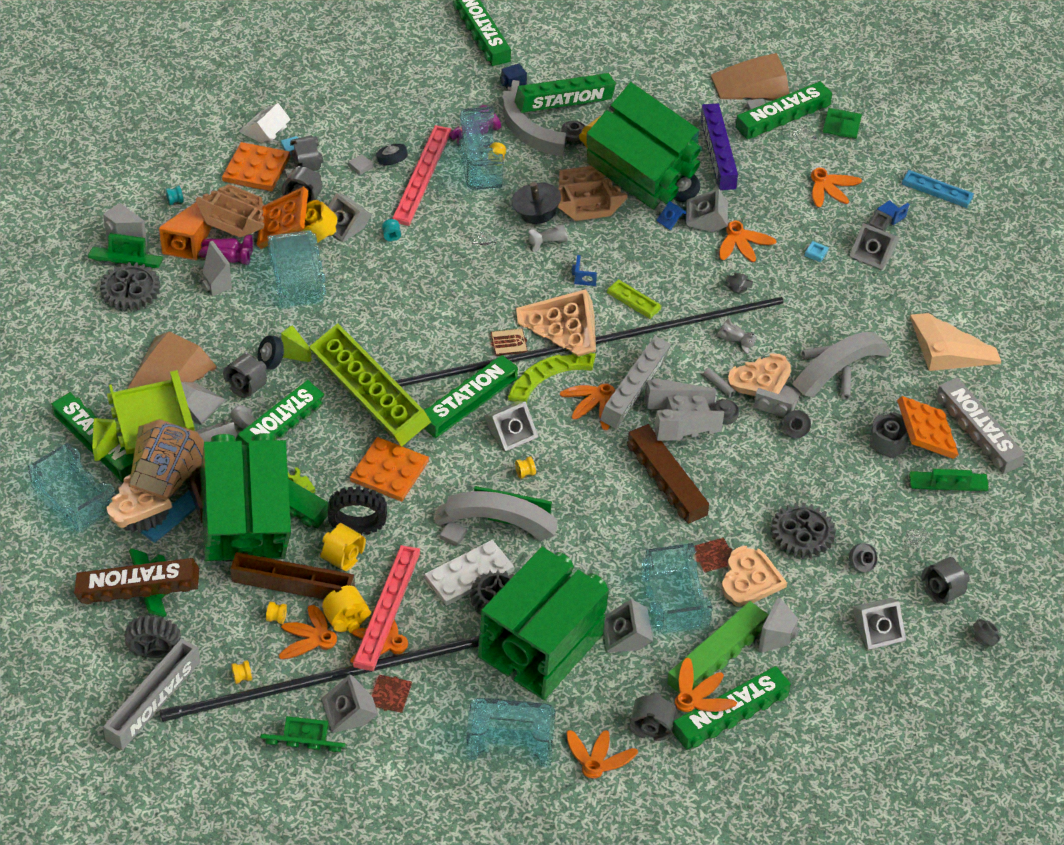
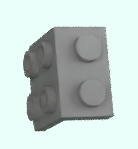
[754,385,801,417]

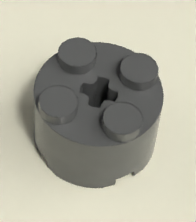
[290,135,323,171]
[282,166,323,203]
[223,352,267,398]
[870,412,909,458]
[922,557,970,604]
[630,692,677,741]

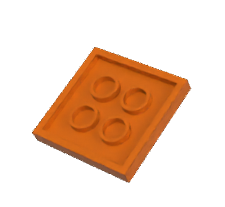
[222,142,291,191]
[257,187,308,249]
[897,396,959,459]
[350,437,429,502]

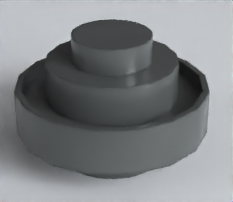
[561,121,585,142]
[726,272,753,293]
[711,399,739,425]
[783,410,811,438]
[849,543,878,573]
[973,618,1000,646]

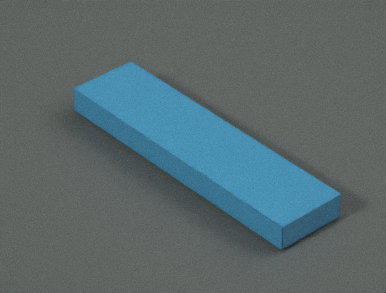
[902,170,974,208]
[141,491,196,543]

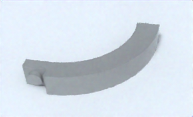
[503,80,566,156]
[792,332,892,397]
[434,491,558,541]

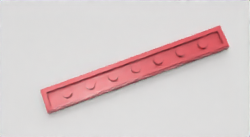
[392,125,451,226]
[353,545,420,671]

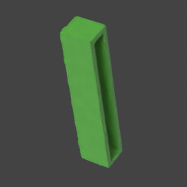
[667,601,769,694]

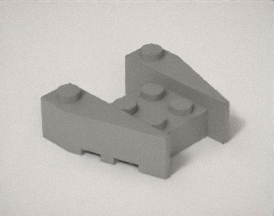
[644,379,724,440]

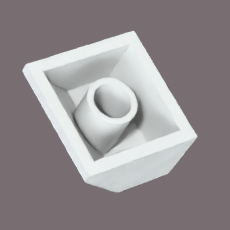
[239,103,291,143]

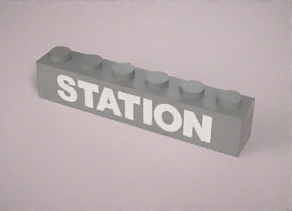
[600,336,671,429]
[937,377,1025,474]
[103,638,200,751]

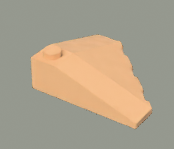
[516,289,596,356]
[910,313,1001,371]

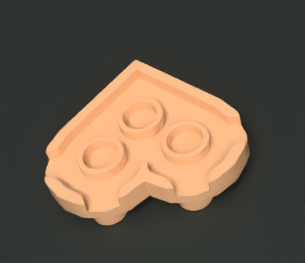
[728,353,791,396]
[107,474,172,528]
[721,546,787,607]

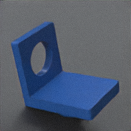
[877,200,910,225]
[657,201,686,230]
[572,255,597,286]

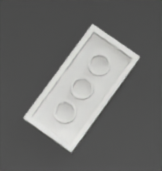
[425,540,514,606]

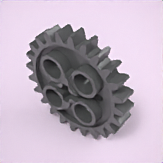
[100,262,161,312]
[771,503,836,559]

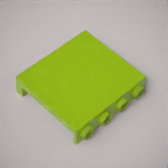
[107,370,195,455]

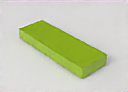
[607,279,662,319]

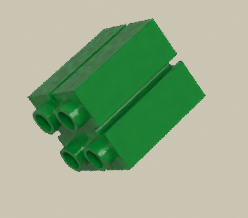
[587,82,702,210]
[200,433,291,561]
[478,546,609,700]

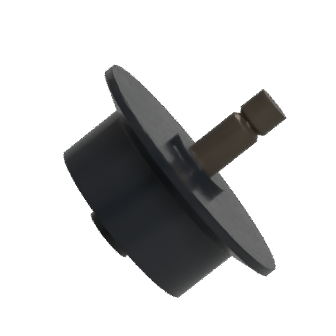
[512,182,561,224]

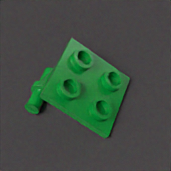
[823,108,862,139]

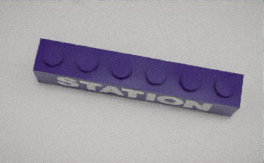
[700,103,738,191]

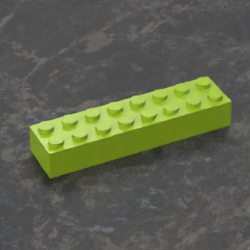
[309,323,431,447]

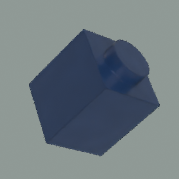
[500,63,527,90]

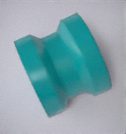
[165,185,184,206]
[382,219,401,241]

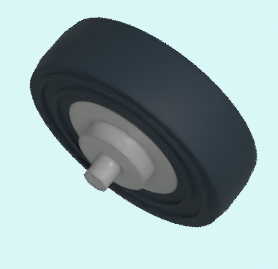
[376,144,408,166]
[674,174,701,202]
[257,335,284,370]

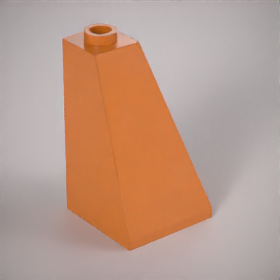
[159,202,212,260]

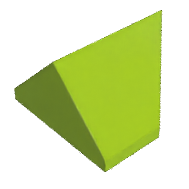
[281,325,312,362]
[92,418,119,461]

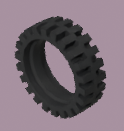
[327,486,387,535]

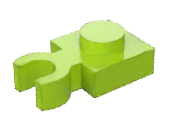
[288,467,315,493]

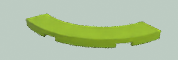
[508,353,596,404]

